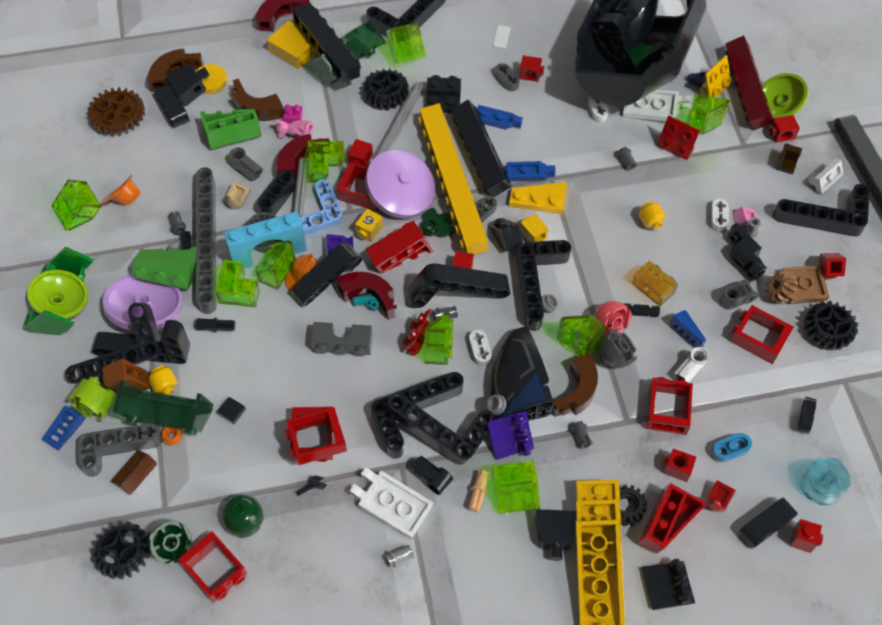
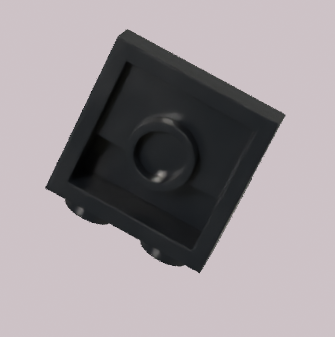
[426,75,461,114]

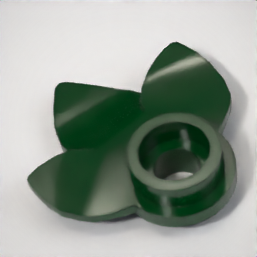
[421,207,455,236]

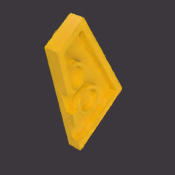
[509,182,567,215]

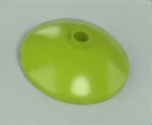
[762,73,809,119]
[27,270,88,319]

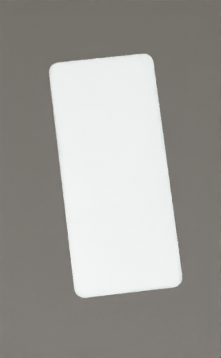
[493,25,511,48]

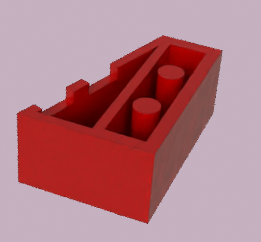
[366,220,434,274]
[638,483,708,554]

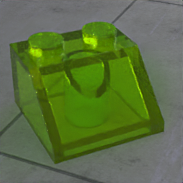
[256,240,296,290]

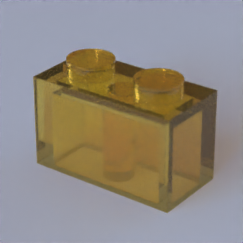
[632,260,678,307]

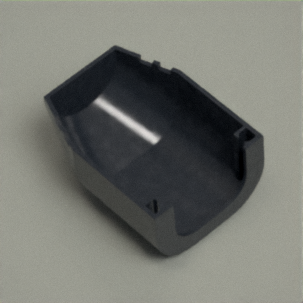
[575,0,706,106]

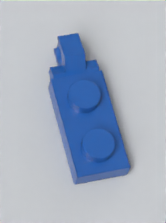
[477,105,523,130]
[506,161,556,181]

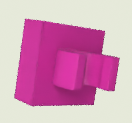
[283,104,303,123]

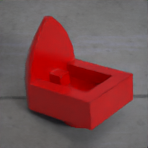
[706,480,736,512]

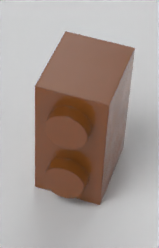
[102,359,149,397]

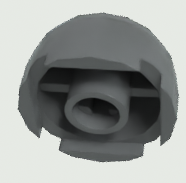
[599,328,637,368]

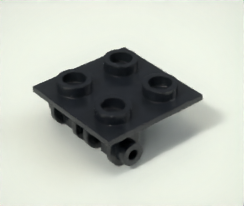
[642,558,695,610]

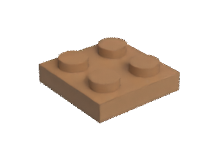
[782,265,830,304]

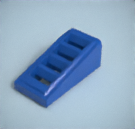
[670,310,706,348]
[42,405,86,450]

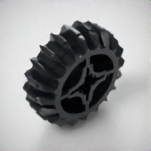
[363,68,409,110]
[804,300,858,351]
[91,521,150,580]

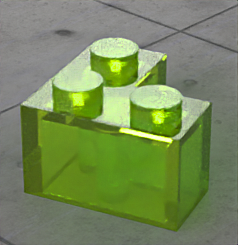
[305,141,345,183]
[215,259,260,307]

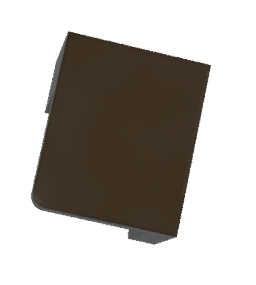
[775,143,802,174]

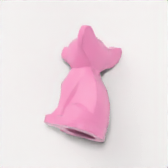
[274,119,314,138]

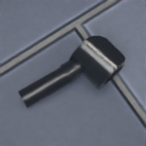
[297,475,327,496]

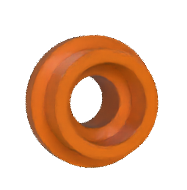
[161,425,182,445]

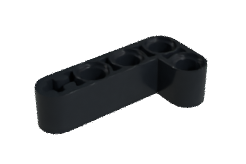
[291,242,363,307]

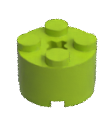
[67,377,117,422]

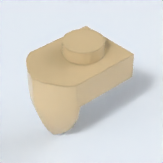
[225,181,251,209]

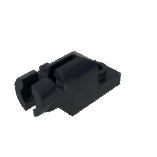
[727,223,767,281]

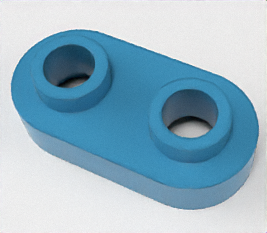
[712,433,752,462]

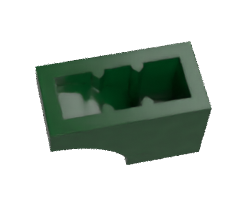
[628,41,668,74]

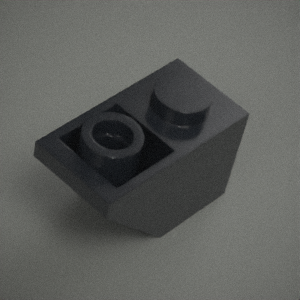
[489,218,523,251]

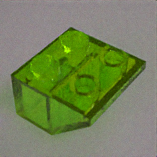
[386,23,427,64]
[687,94,730,135]
[51,179,101,231]
[424,312,453,365]
[557,315,606,356]
[492,460,540,514]

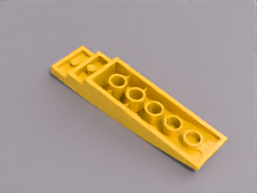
[576,479,626,625]

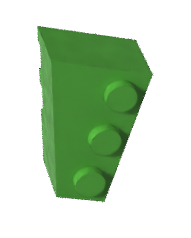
[199,109,262,149]
[132,247,197,290]

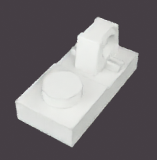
[808,159,844,194]

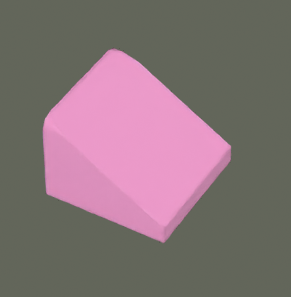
[733,206,756,228]

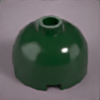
[221,494,264,538]
[146,520,192,564]

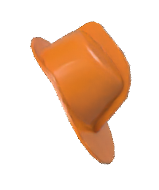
[100,175,141,205]
[285,253,320,292]

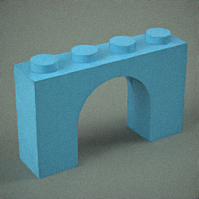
[224,211,307,271]

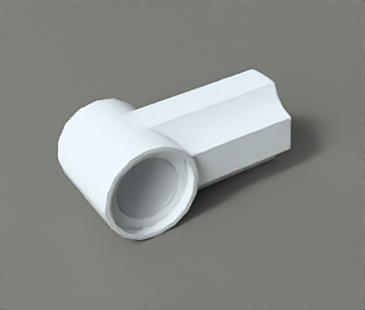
[673,347,708,383]

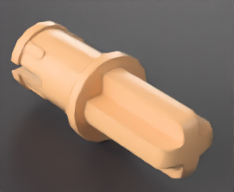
[468,470,490,512]

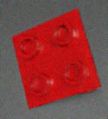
[656,115,700,160]
[401,308,431,356]

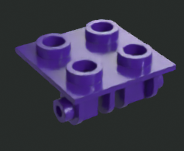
[487,411,534,460]

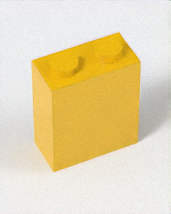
[267,20,318,69]

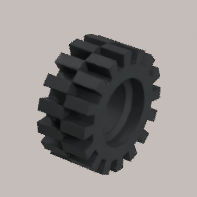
[620,485,647,526]

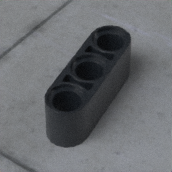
[154,83,190,127]
[258,170,296,215]
[738,497,798,549]

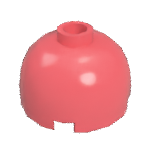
[593,301,631,336]

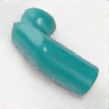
[353,294,380,310]

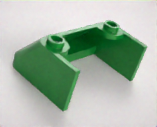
[23,246,94,335]

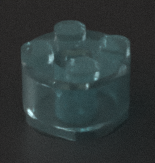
[801,457,850,506]

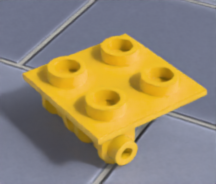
[700,55,731,102]

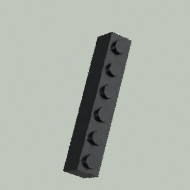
[292,2,361,84]
[451,99,512,197]

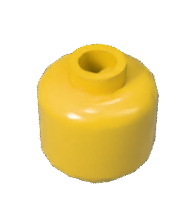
[639,201,666,229]
[148,365,178,396]

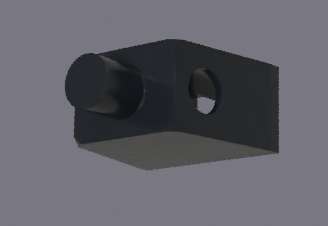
[166,64,210,106]
[535,509,577,561]

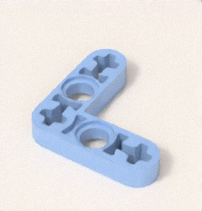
[300,179,343,235]

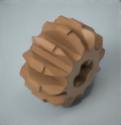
[764,271,799,303]

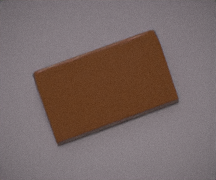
[111,450,157,495]

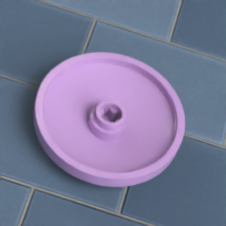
[365,150,435,218]
[103,274,182,332]

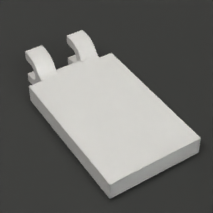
[623,90,691,123]
[349,467,434,540]

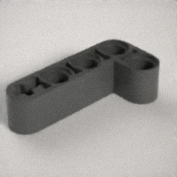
[78,423,163,477]

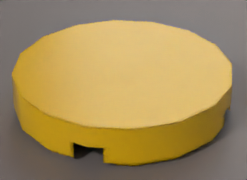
[196,64,228,94]

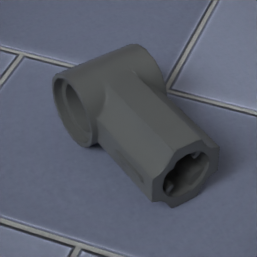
[230,147,263,180]

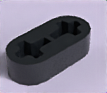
[798,396,817,434]

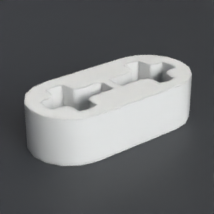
[588,95,609,123]
[710,199,729,232]
[469,330,492,366]

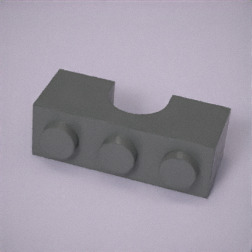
[311,322,373,356]

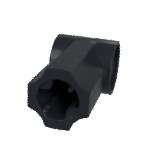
[410,455,453,495]

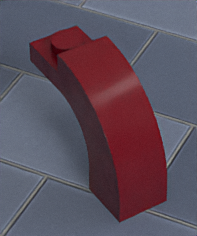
[256,0,310,32]
[277,134,331,180]
[336,271,397,320]

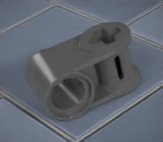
[719,279,759,310]

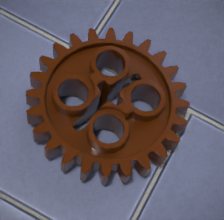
[87,87,145,136]

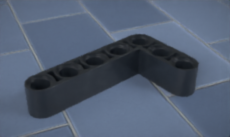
[366,0,446,44]
[773,184,870,237]
[516,240,571,331]
[407,263,511,308]
[65,302,164,383]
[92,320,190,364]
[371,372,464,459]
[385,394,495,465]

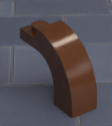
[148,49,204,92]
[231,78,284,121]
[552,352,598,417]

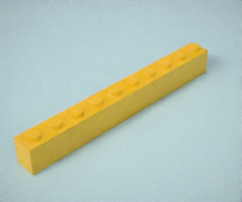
[418,103,489,255]

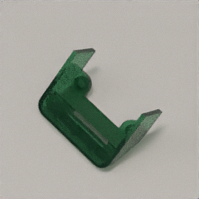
[305,20,386,84]
[112,380,214,436]

